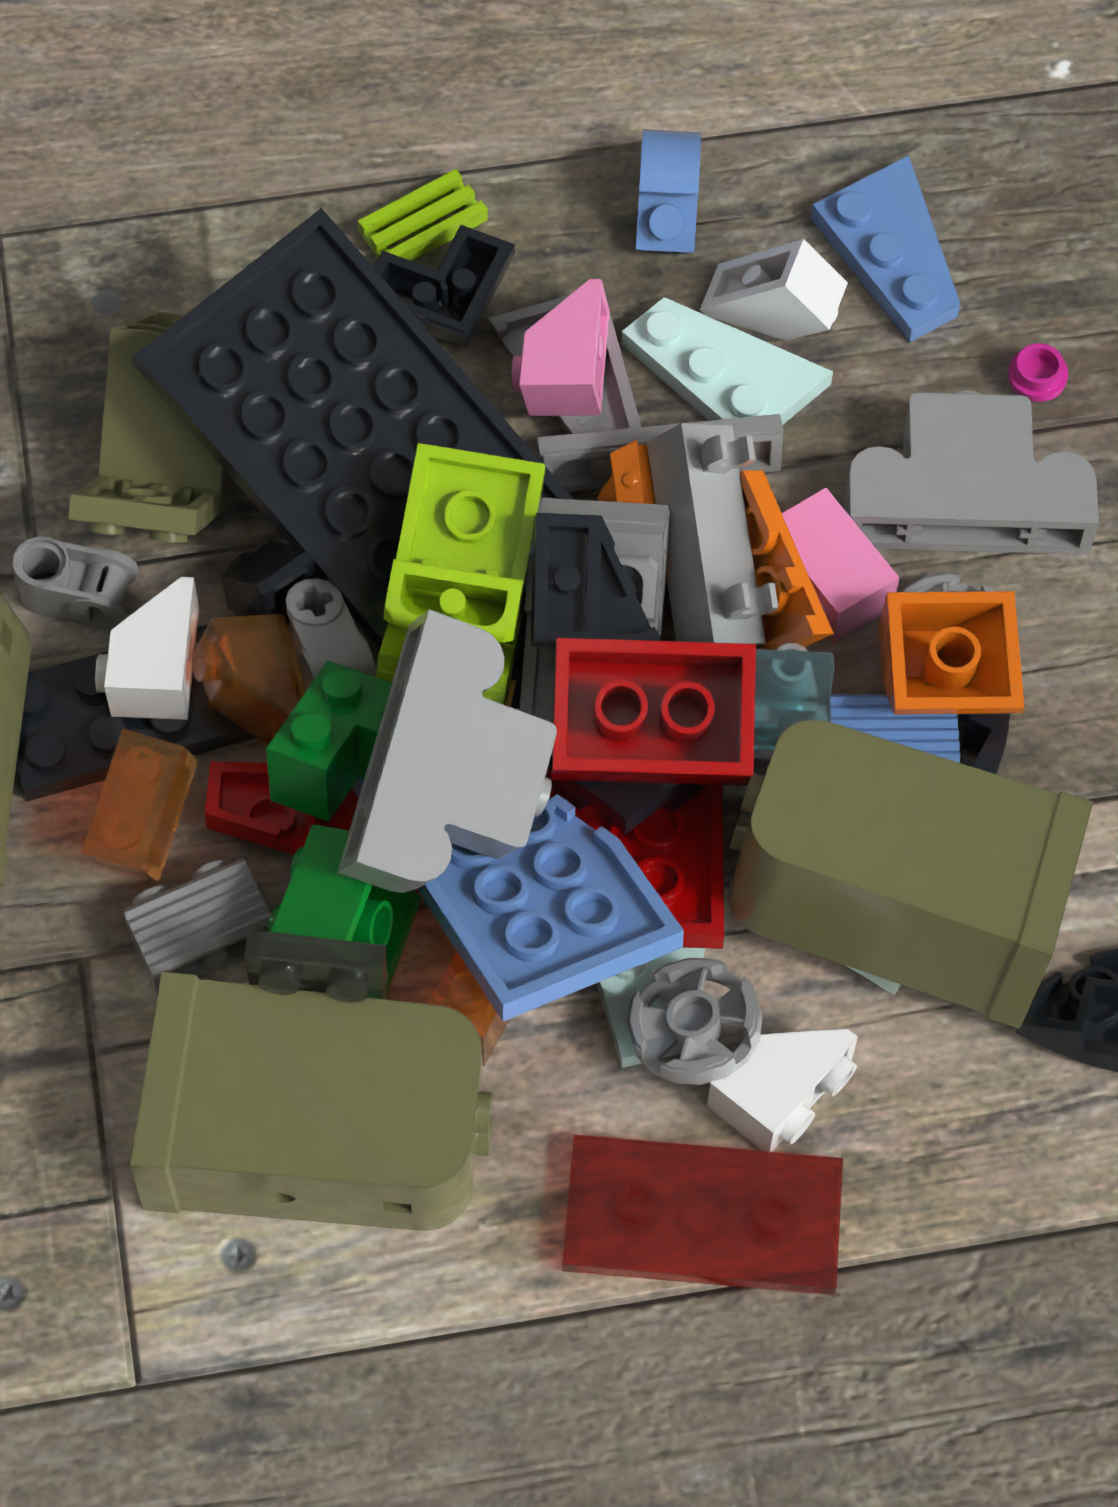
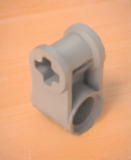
[12,537,139,630]
[285,578,376,691]

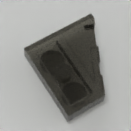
[244,930,388,1003]

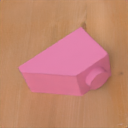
[511,279,610,416]

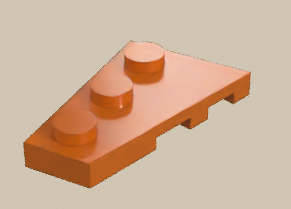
[740,470,834,668]

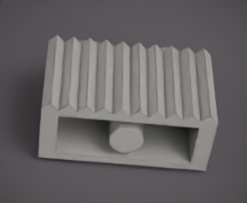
[122,858,272,995]

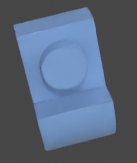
[636,129,701,253]

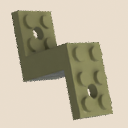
[68,310,232,543]

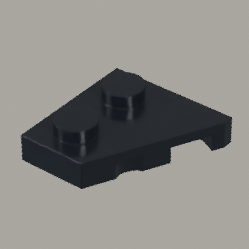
[531,513,660,647]

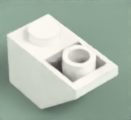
[707,1029,858,1156]

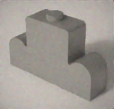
[844,390,1099,555]
[337,609,557,893]

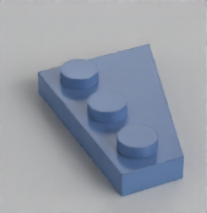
[811,155,960,343]

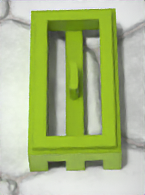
[358,169,488,261]

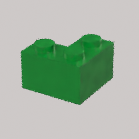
[266,660,392,822]

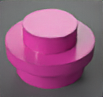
[1007,343,1068,402]

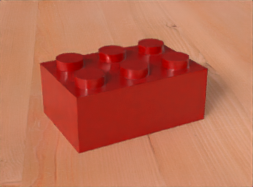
[552,638,756,786]

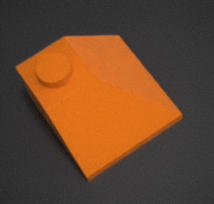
[878,591,1025,715]

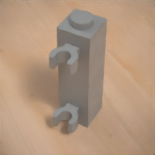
[647,423,778,648]

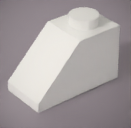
[700,239,848,341]
[95,577,199,720]

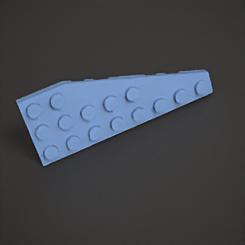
[272,644,684,1022]

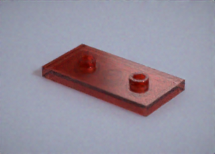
[562,1135,843,1295]

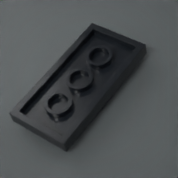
[16,616,272,802]

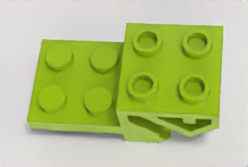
[376,443,545,706]

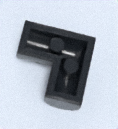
[373,225,515,348]

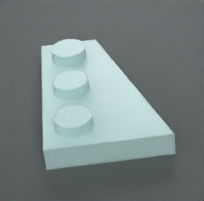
[621,297,833,425]

